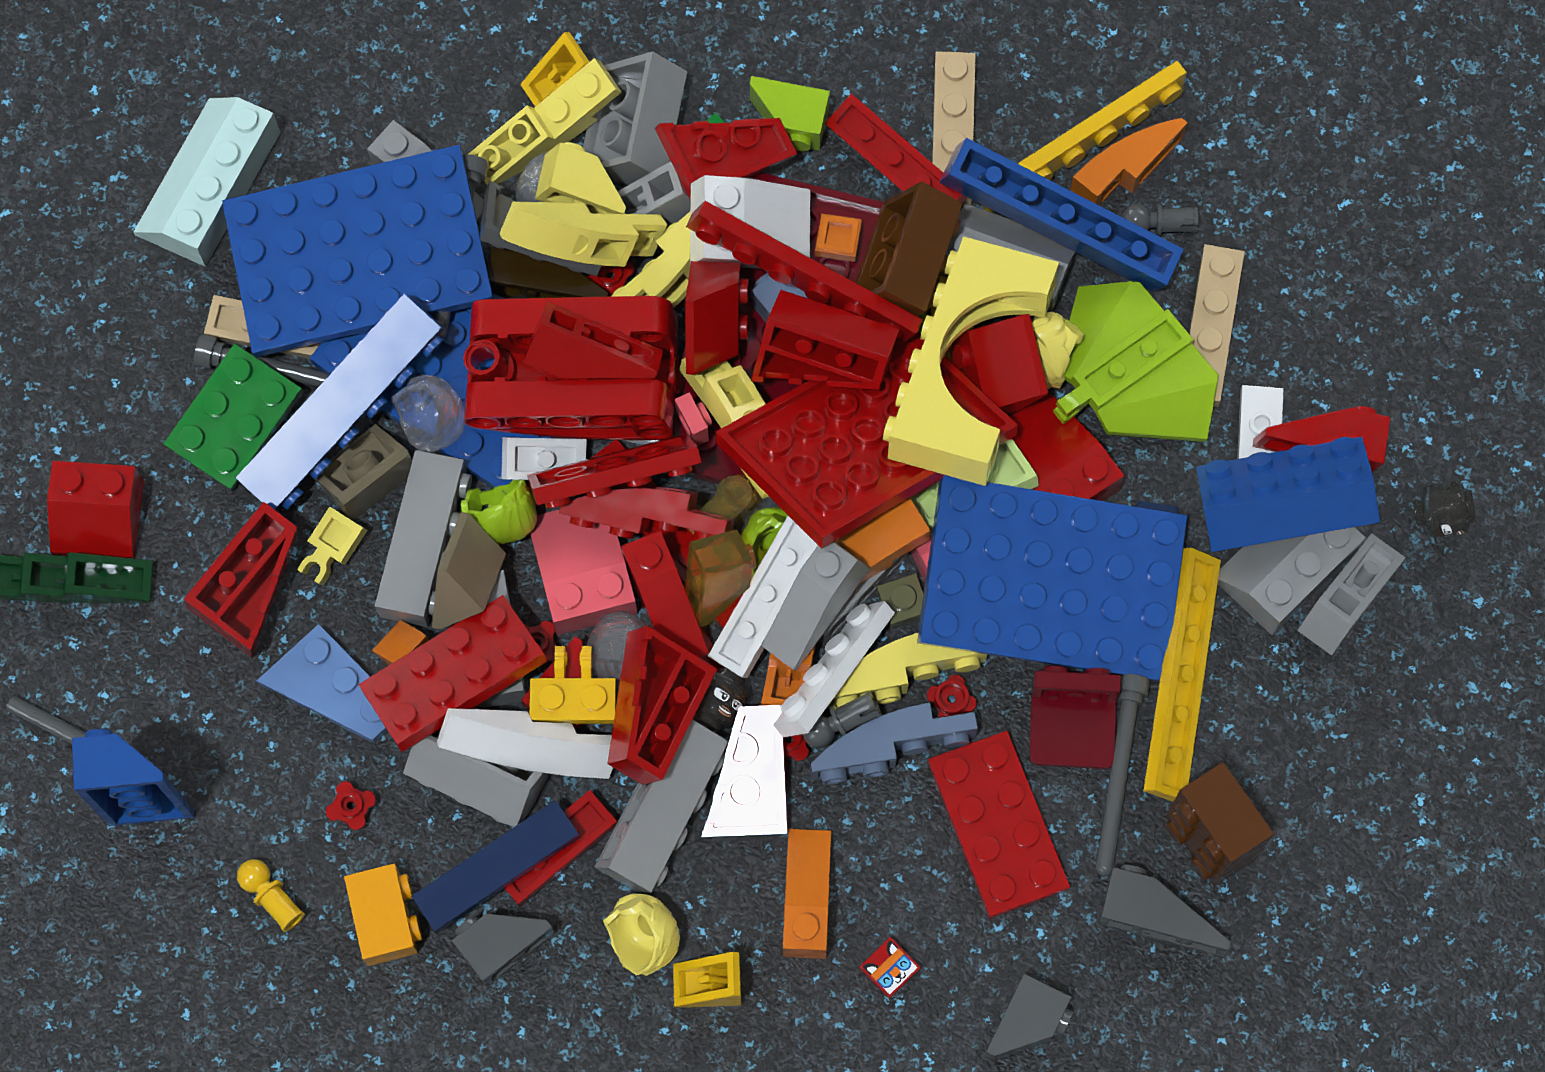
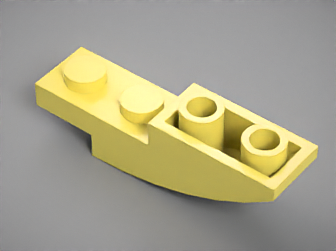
[469,58,622,186]
[499,202,667,267]
[611,212,690,308]
[679,358,769,499]
[826,633,987,709]

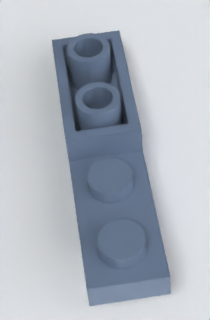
[811,702,978,785]

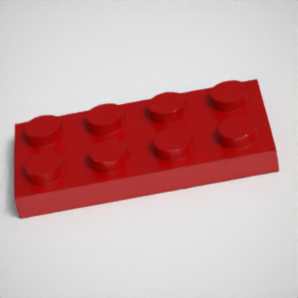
[527,434,701,508]
[358,595,547,753]
[927,730,1070,920]

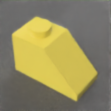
[535,142,626,214]

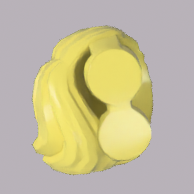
[1031,312,1084,389]
[603,893,680,976]

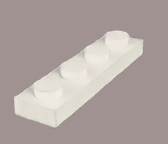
[708,516,818,678]
[772,601,895,737]

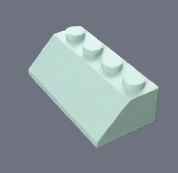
[134,97,281,267]

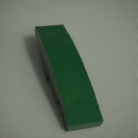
[0,552,153,604]

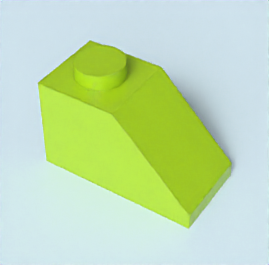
[750,76,830,151]

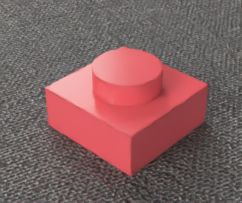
[675,392,712,446]

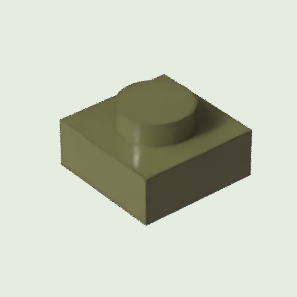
[876,573,924,629]

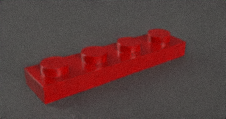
[825,93,967,203]

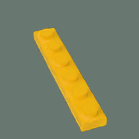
[981,61,1187,213]
[1144,547,1221,802]

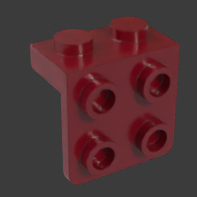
[1029,666,1121,769]

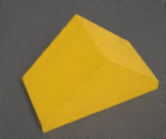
[520,32,589,107]
[673,952,741,1008]

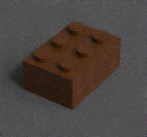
[855,181,963,316]
[1165,762,1274,887]

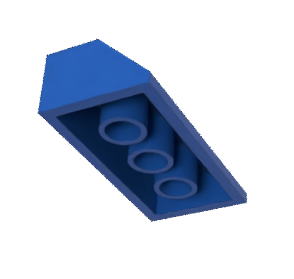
[72,729,194,826]

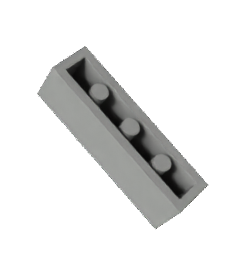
[375,450,472,627]
[595,720,729,893]

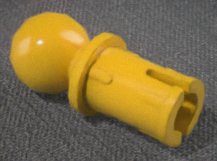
[237,859,305,932]

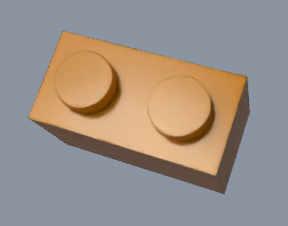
[344,863,423,966]

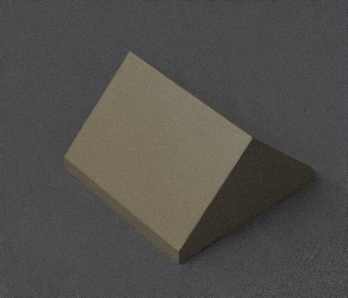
[315,424,412,521]
[432,512,506,630]

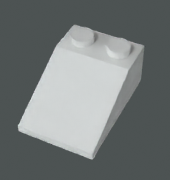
[690,175,810,269]

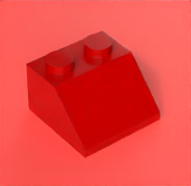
[685,261,748,375]
[951,314,1048,415]
[47,461,145,559]

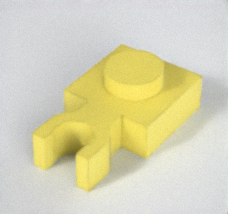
[297,507,368,586]

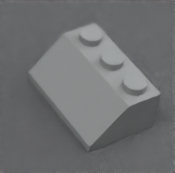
[583,51,687,185]
[940,203,1076,312]
[1218,527,1366,636]
[403,707,550,827]

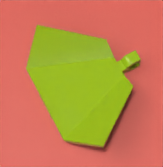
[1053,281,1218,442]

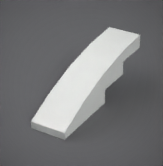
[437,708,613,779]

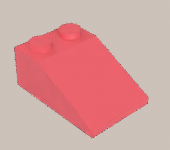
[530,509,638,635]

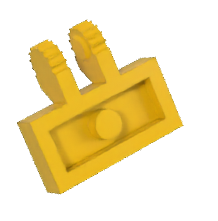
[529,646,616,724]

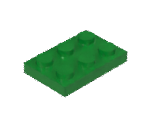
[163,343,304,492]

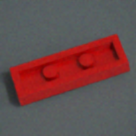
[504,790,617,907]

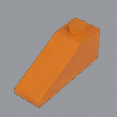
[783,829,831,959]

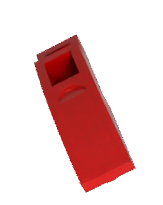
[559,486,735,542]

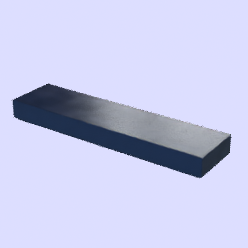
[411,800,580,934]

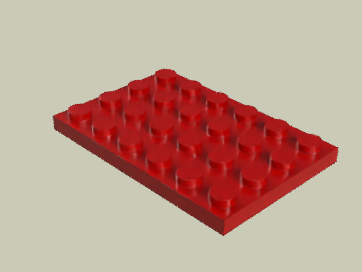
[715,331,1018,549]

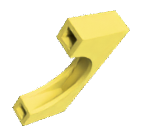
[883,236,1059,486]

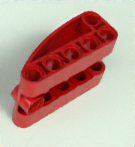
[463,296,681,440]

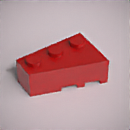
[751,290,900,390]
[184,502,298,658]
[607,625,717,785]

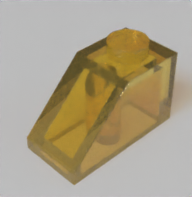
[685,529,756,627]

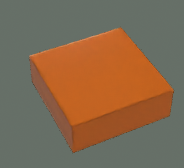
[815,214,862,262]

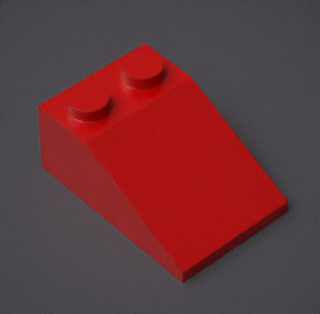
[1010,392,1124,501]

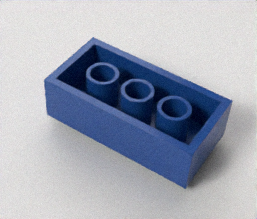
[1196,437,1380,552]

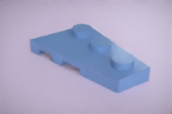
[256,624,388,744]

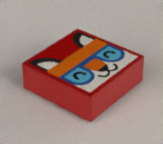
[859,937,920,1000]

